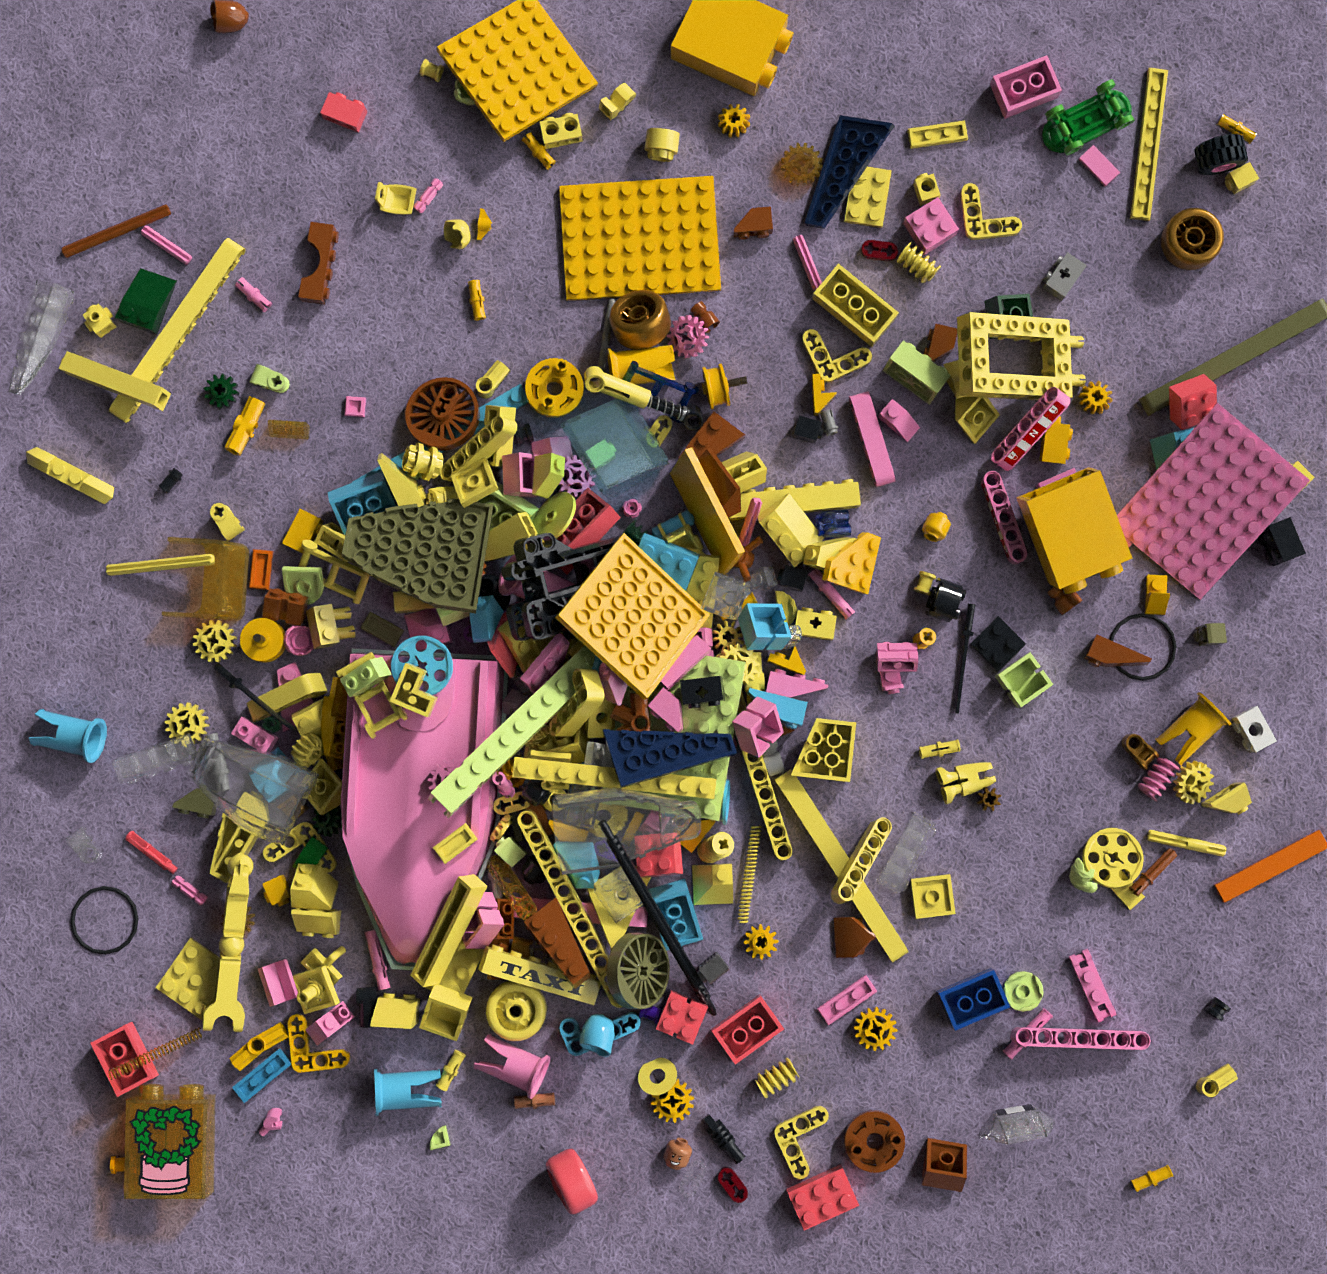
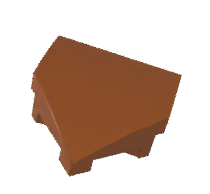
[833,917,876,958]

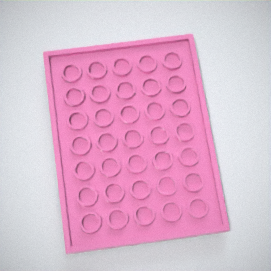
[1117,403,1310,600]

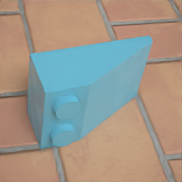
[648,878,703,951]

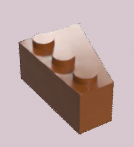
[678,411,745,460]

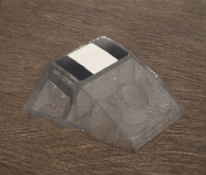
[978,1104,1056,1144]

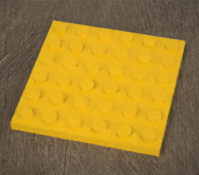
[436,0,598,142]
[555,533,710,700]

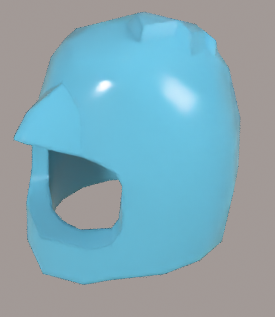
[579,1014,615,1058]

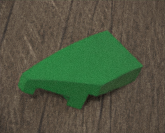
[292,837,329,868]

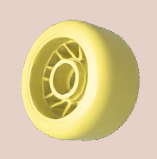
[486,981,547,1041]

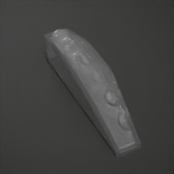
[8,280,75,395]

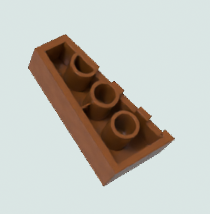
[524,898,590,990]

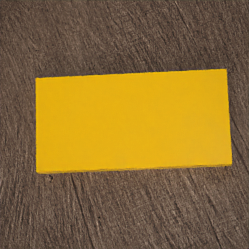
[670,447,745,575]

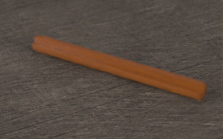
[61,204,171,258]

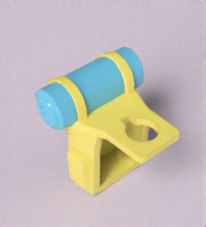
[652,510,703,552]

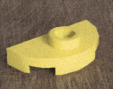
[775,591,797,626]

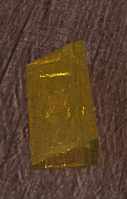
[268,420,310,440]

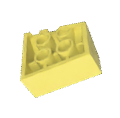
[791,718,856,782]

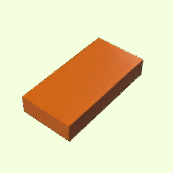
[249,549,273,590]

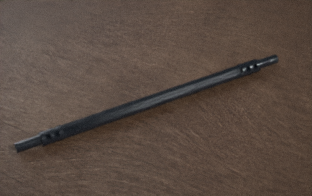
[598,820,717,1016]

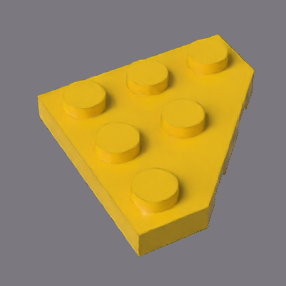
[822,532,881,594]

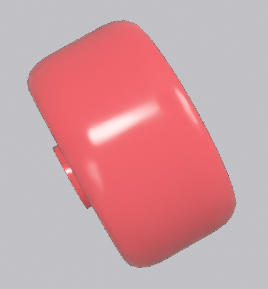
[545,1149,598,1215]

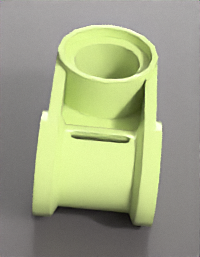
[249,364,290,393]

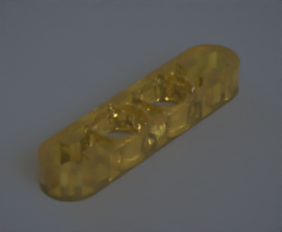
[487,855,537,921]

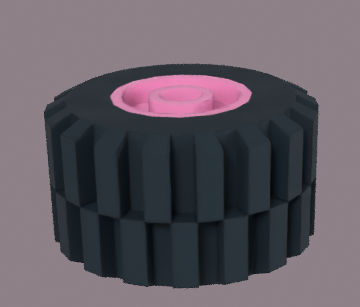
[1194,134,1248,175]

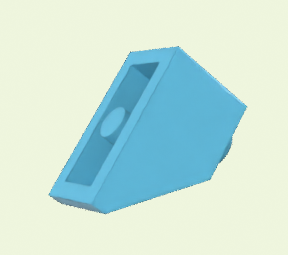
[470,595,504,643]

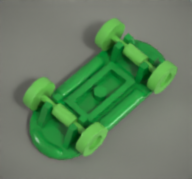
[1042,79,1135,156]

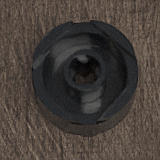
[925,578,966,622]

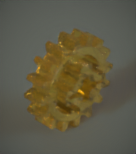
[781,143,823,186]

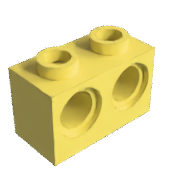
[540,113,583,149]
[314,522,349,562]

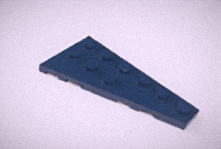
[805,115,895,229]
[603,729,737,788]

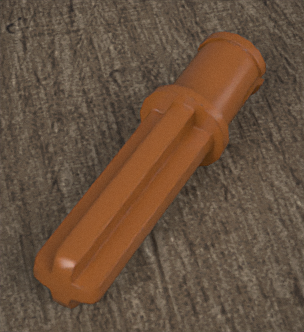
[1129,848,1177,897]

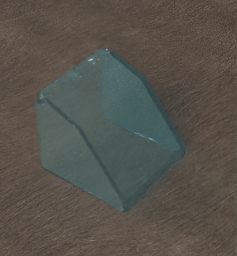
[560,399,669,500]

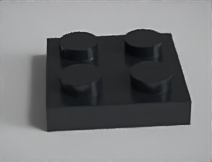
[970,616,1026,672]

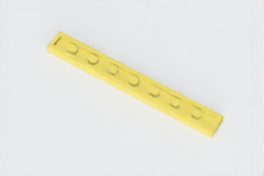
[1130,68,1168,221]

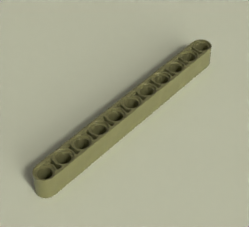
[1138,298,1327,416]

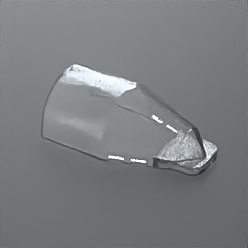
[552,787,701,875]

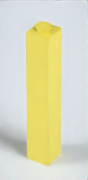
[59,351,171,411]

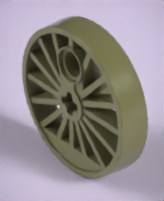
[607,932,670,1009]

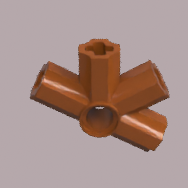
[610,693,651,732]

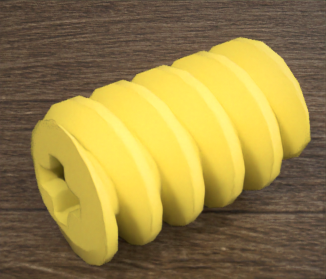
[897,242,941,283]
[697,832,734,863]
[755,1058,800,1098]

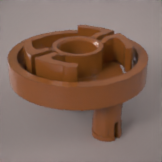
[844,1110,905,1173]

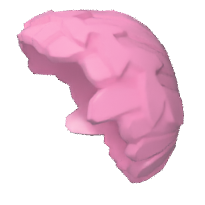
[284,625,314,656]

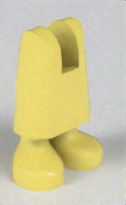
[935,762,996,804]

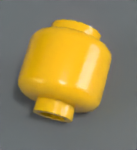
[922,512,951,542]

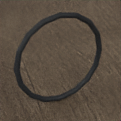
[1110,613,1177,681]
[70,886,139,955]

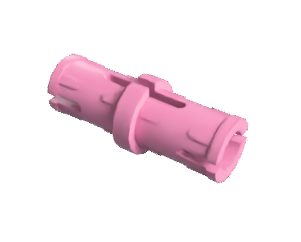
[235,277,272,312]

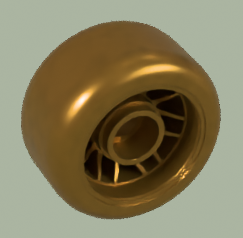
[1161,208,1224,270]
[610,290,671,350]

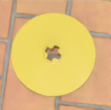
[532,492,576,545]

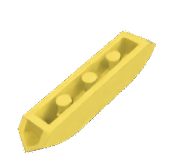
[26,447,114,504]

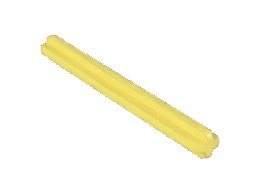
[106,554,215,576]

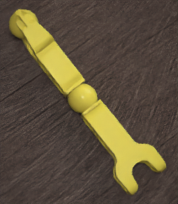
[202,853,254,1032]

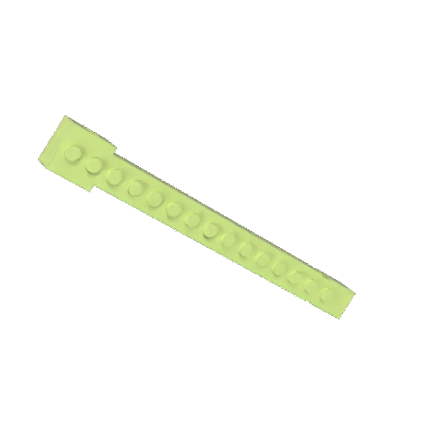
[428,645,595,818]

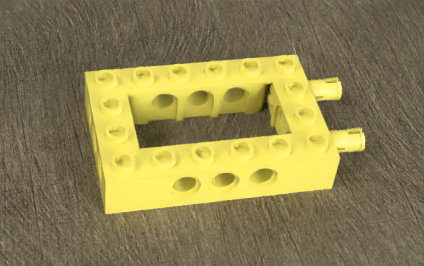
[957,312,1086,400]

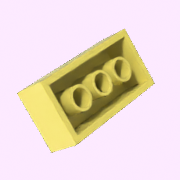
[812,263,899,347]

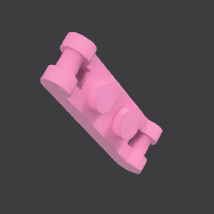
[1069,949,1117,1023]

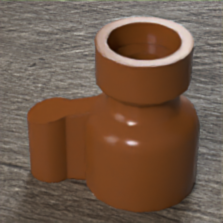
[690,301,720,334]
[1047,587,1083,615]

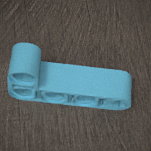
[559,1012,641,1056]

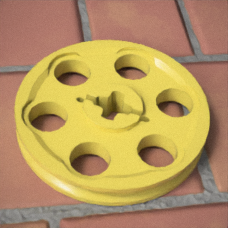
[1082,828,1144,888]

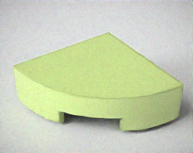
[430,1125,450,1150]

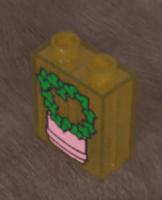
[124,1084,216,1199]

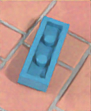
[232,1048,291,1103]

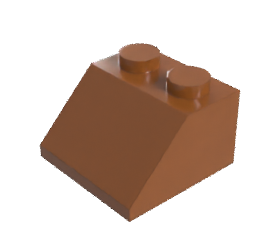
[922,1138,967,1192]

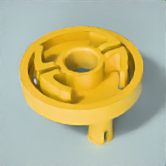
[525,358,584,418]

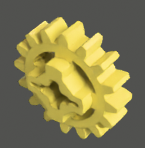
[193,620,237,663]
[718,643,760,686]
[165,702,209,745]
[1173,761,1214,804]

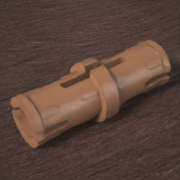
[514,1092,555,1109]

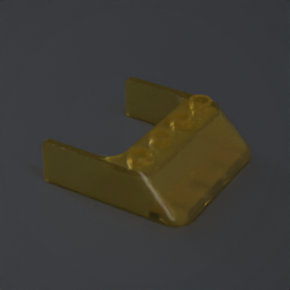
[162,537,249,621]

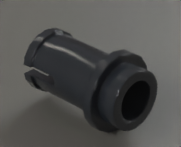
[159,468,183,493]

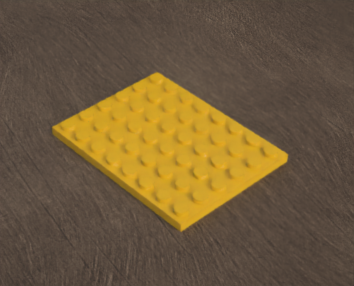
[559,176,721,301]

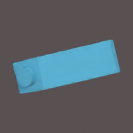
[747,688,808,729]

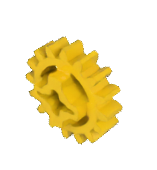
[853,1006,898,1051]
[651,1078,694,1123]

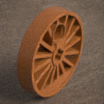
[405,377,480,451]

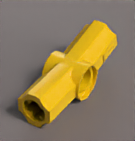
[225,396,265,456]
[229,1022,289,1071]

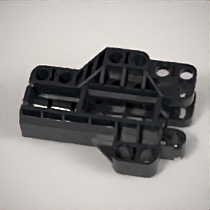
[501,533,620,641]

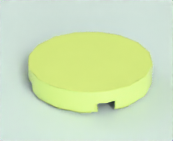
[1003,971,1044,1012]

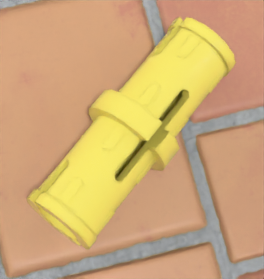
[919,739,961,759]
[436,1049,466,1091]

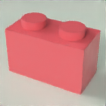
[320,92,367,133]

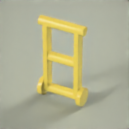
[298,540,370,604]
[336,652,408,739]

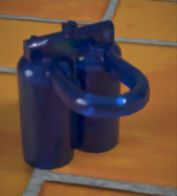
[815,509,852,538]

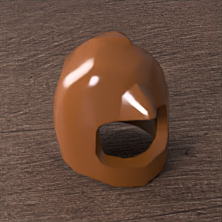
[210,0,249,33]

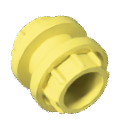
[402,443,443,481]

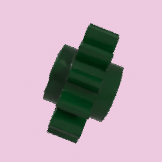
[203,373,240,409]
[312,805,342,837]

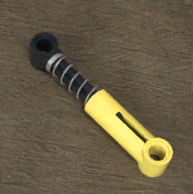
[584,366,704,431]

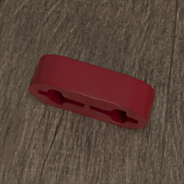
[861,240,898,261]
[718,1167,748,1203]

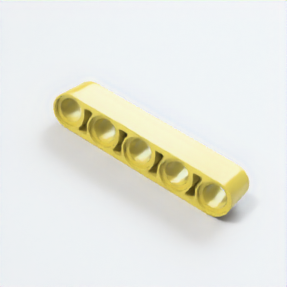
[440,416,517,482]
[831,817,892,904]

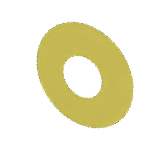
[638,1057,677,1095]

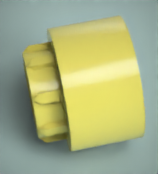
[644,128,680,162]

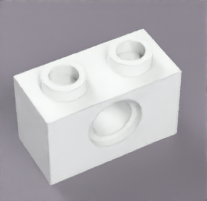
[1232,706,1277,753]

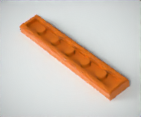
[1214,830,1327,903]

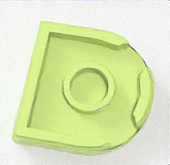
[282,566,324,605]

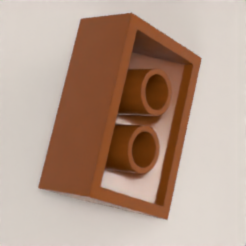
[698,448,741,518]

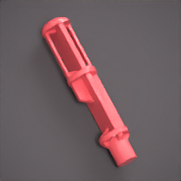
[125,831,178,874]

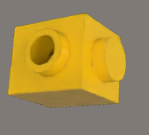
[262,875,291,907]

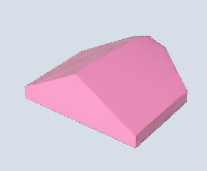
[531,436,573,465]

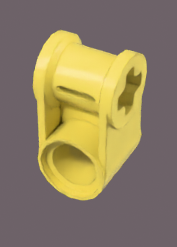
[210,503,245,541]

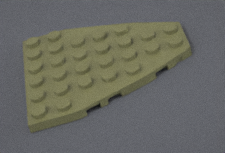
[342,499,493,614]

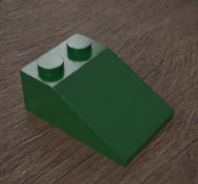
[115,268,177,335]

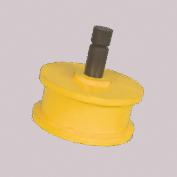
[701,363,748,410]
[240,618,286,662]

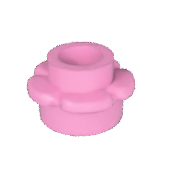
[623,499,642,518]

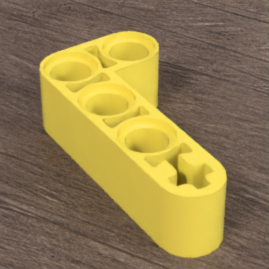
[549,669,605,737]
[246,673,328,722]

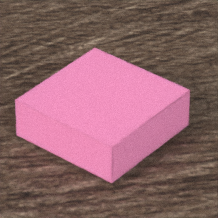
[345,396,366,418]

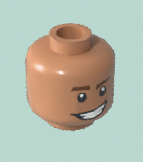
[663,1138,692,1170]

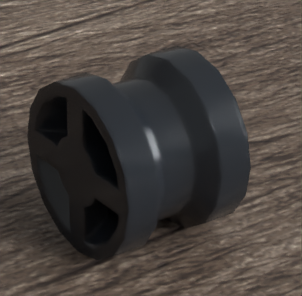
[516,423,534,446]
[1205,997,1231,1022]

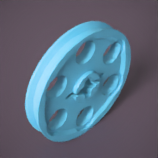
[391,636,453,695]

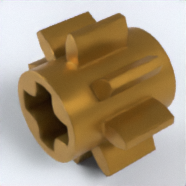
[976,787,1001,811]

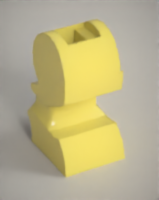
[599,83,636,120]

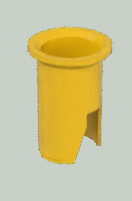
[607,345,676,385]
[1155,692,1232,766]

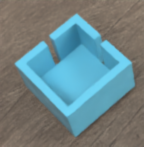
[737,603,792,650]

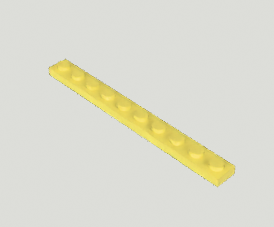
[512,757,716,799]

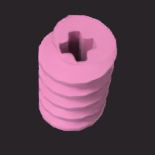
[1138,758,1181,801]

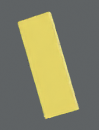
[907,120,968,149]

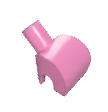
[259,1108,282,1136]

